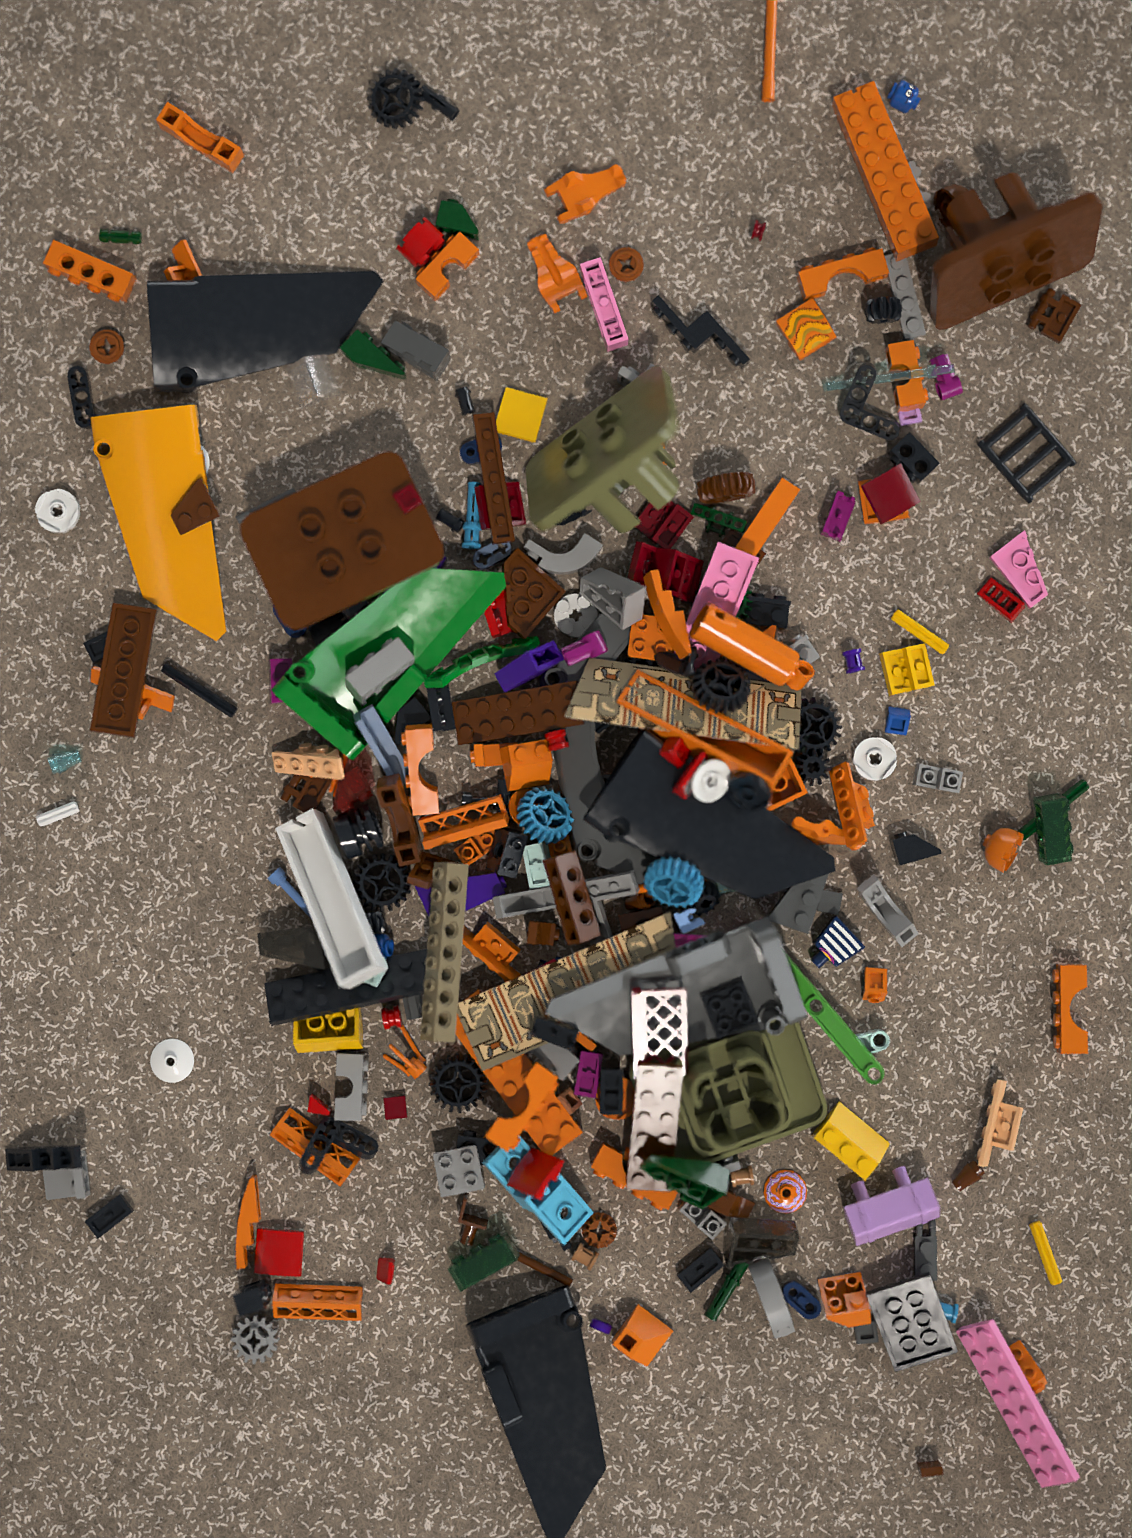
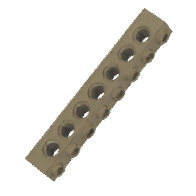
[420,862,469,1042]

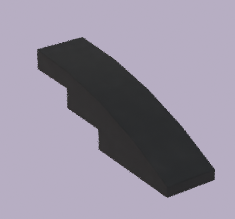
[5,1145,82,1171]

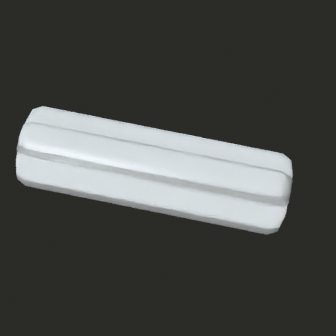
[36,802,79,826]

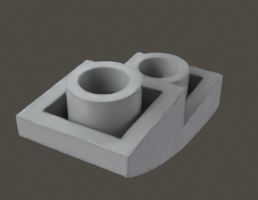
[912,764,963,793]
[678,1201,727,1240]

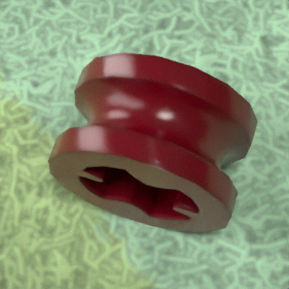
[751,220,767,242]

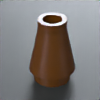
[625,892,656,911]
[952,1160,985,1192]

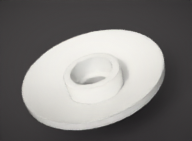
[691,760,731,802]
[150,1039,194,1083]

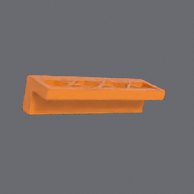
[418,794,510,850]
[270,1108,360,1187]
[272,1283,363,1321]

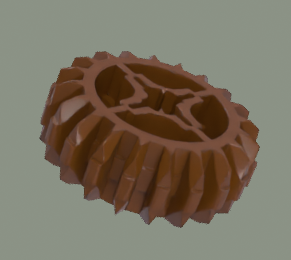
[697,472,756,504]

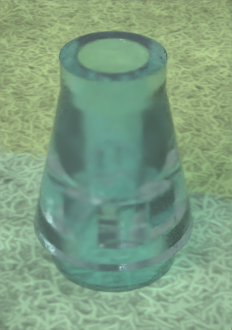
[47,750,82,775]

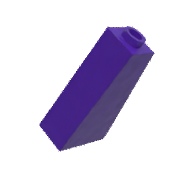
[415,873,507,916]

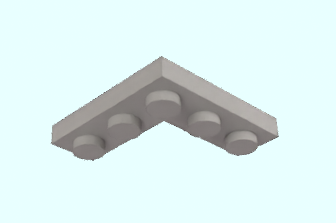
[585,871,640,944]

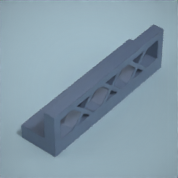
[353,704,409,785]

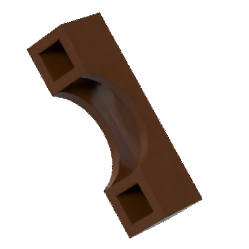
[375,773,423,867]

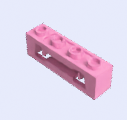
[580,257,629,352]

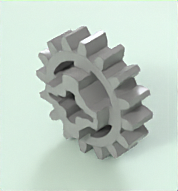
[231,1314,280,1364]

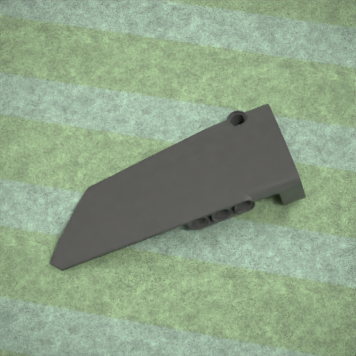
[545,916,808,1056]

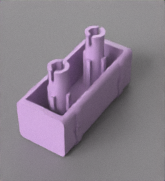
[844,1166,940,1246]

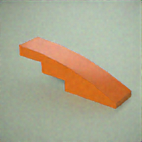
[735,478,800,556]
[643,570,692,659]
[236,1175,261,1269]

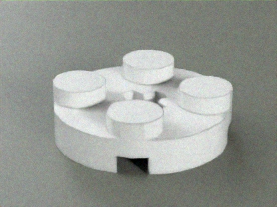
[35,489,80,533]
[554,594,597,638]
[852,737,897,781]

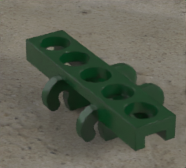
[690,503,748,538]

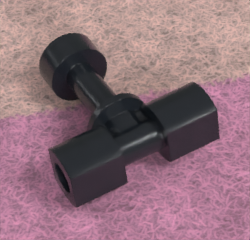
[462,779,511,824]

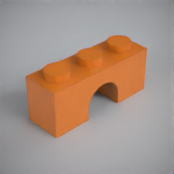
[415,232,480,302]
[885,340,928,413]

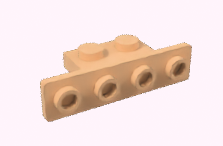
[272,743,344,780]
[977,1079,1023,1167]

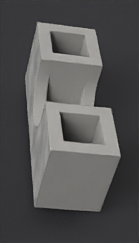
[334,1052,369,1121]

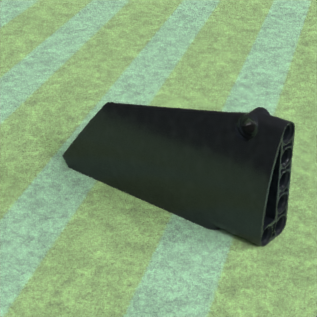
[147,271,384,394]
[583,728,836,900]
[466,1285,606,1538]

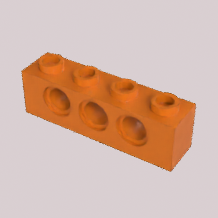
[43,240,137,303]

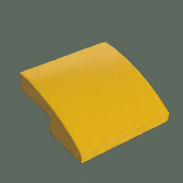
[496,387,548,443]
[879,643,935,696]

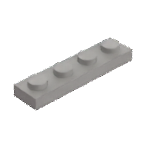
[885,254,926,341]

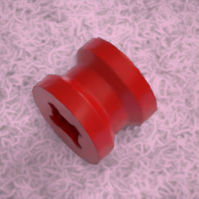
[544,729,570,752]
[381,1005,403,1030]

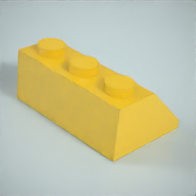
[293,1007,363,1053]
[811,1102,890,1181]

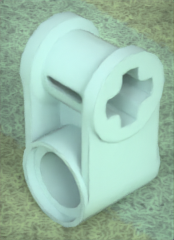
[855,1029,890,1054]

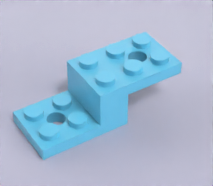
[482,1136,594,1245]

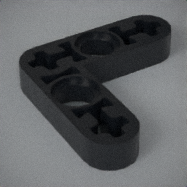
[840,363,900,440]
[299,1117,379,1175]

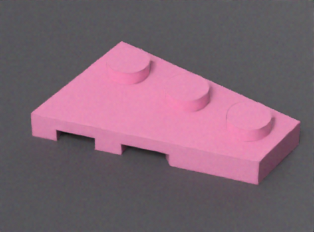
[989,530,1048,609]

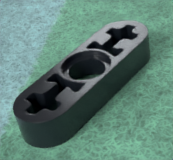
[67,366,96,429]

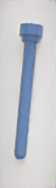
[267,867,313,921]

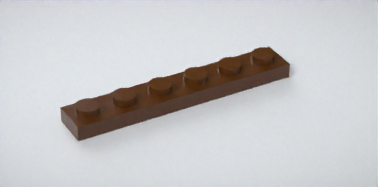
[472,412,515,545]

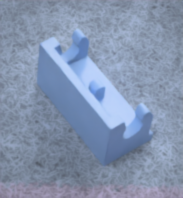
[672,908,705,934]

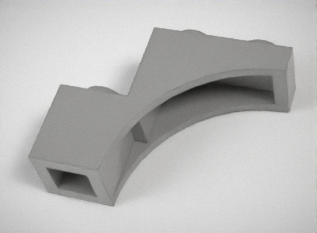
[493,887,556,919]

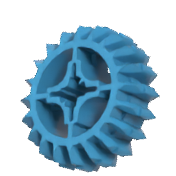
[516,786,574,845]
[644,857,704,908]

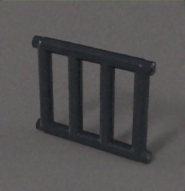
[977,403,1077,504]

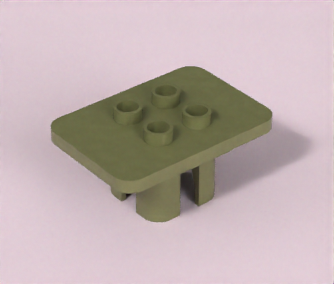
[526,366,679,533]
[629,1019,827,1162]

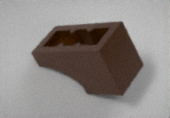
[527,920,560,946]
[707,1189,755,1223]

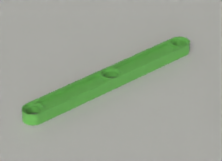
[784,951,885,1084]

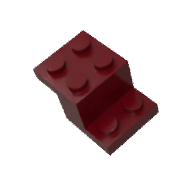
[627,541,704,603]

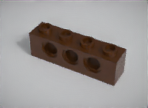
[542,851,601,945]

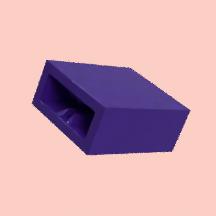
[494,640,564,693]

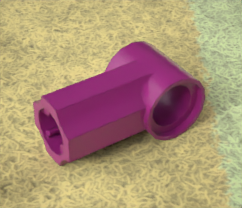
[929,354,963,401]
[561,630,609,667]

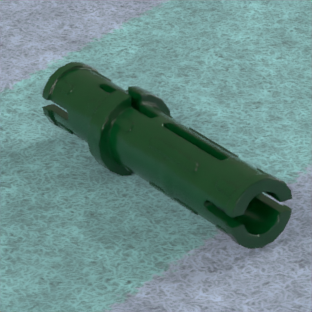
[704,1257,750,1321]

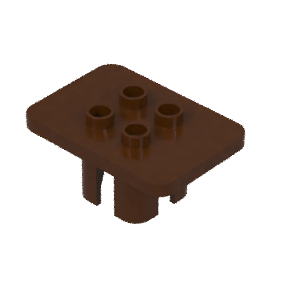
[930,173,1103,330]
[240,451,444,630]

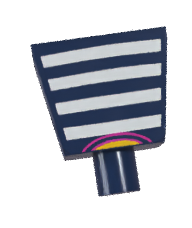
[810,916,865,969]

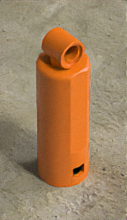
[689,602,814,690]

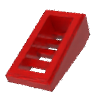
[977,577,1025,623]

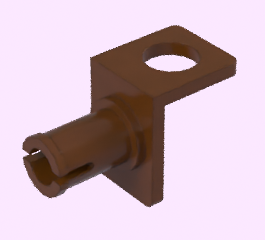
[458,1192,489,1246]

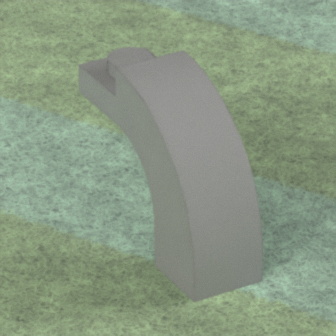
[524,533,603,575]
[857,874,919,947]
[748,1258,796,1339]

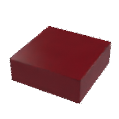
[392,483,423,515]
[383,1095,408,1120]

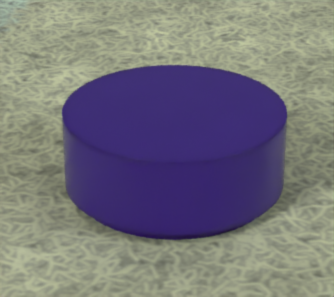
[589,1318,612,1334]

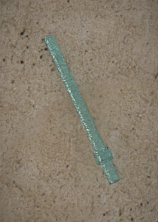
[823,364,955,392]

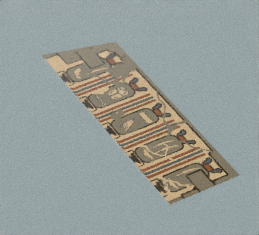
[565,658,802,749]
[457,912,676,1071]

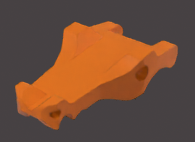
[544,164,627,224]
[527,234,587,314]
[791,817,865,851]

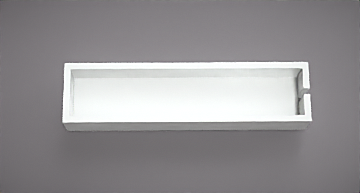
[275,808,388,989]

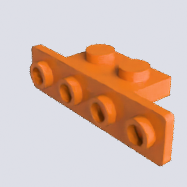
[163,239,202,280]
[90,666,175,720]
[829,762,875,848]
[463,922,521,983]

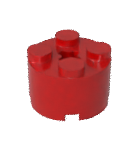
[396,217,445,268]

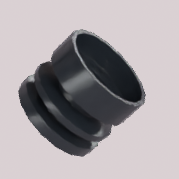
[333,804,384,859]

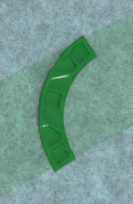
[424,636,540,688]

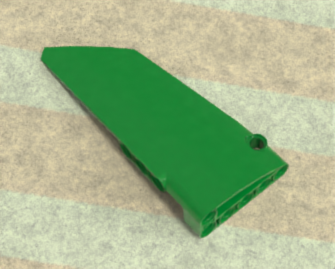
[272,568,506,760]

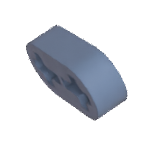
[473,543,512,570]

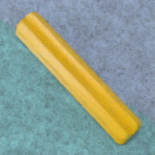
[891,610,949,654]
[1029,1221,1062,1285]

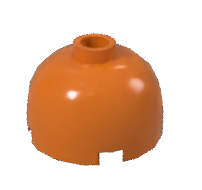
[983,828,1024,873]

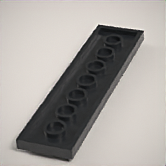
[264,949,427,1026]

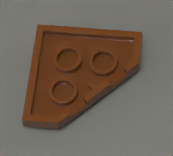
[502,548,566,640]

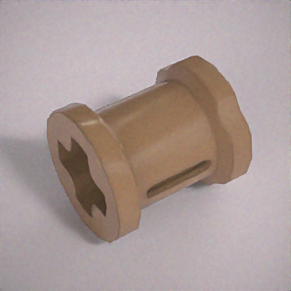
[730,1165,754,1188]
[571,1243,599,1271]

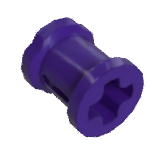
[842,648,865,674]

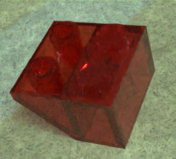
[332,766,375,813]

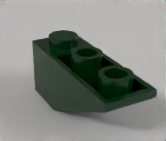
[340,329,406,380]

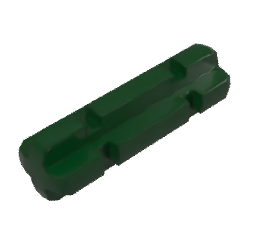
[99,229,142,244]

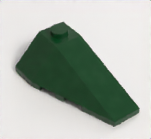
[639,1156,730,1209]

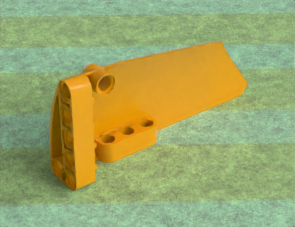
[90,405,226,641]

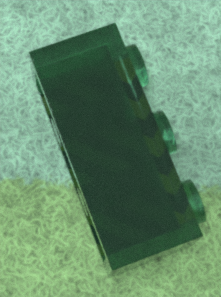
[1033,793,1074,866]
[447,1232,520,1292]

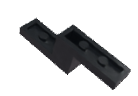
[651,295,750,369]

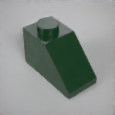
[435,199,479,240]

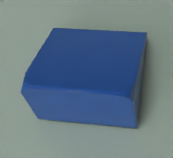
[885,707,911,736]

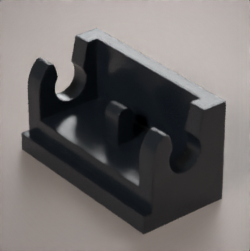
[530,1014,579,1051]

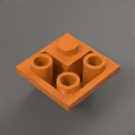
[817,1272,871,1327]
[612,1304,673,1366]

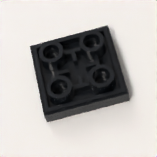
[701,980,759,1039]

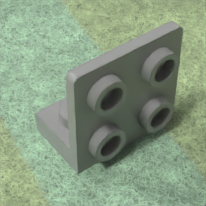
[433,1145,485,1197]
[43,1150,91,1200]

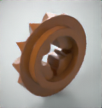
[609,247,644,283]
[89,329,125,365]
[582,1212,617,1249]

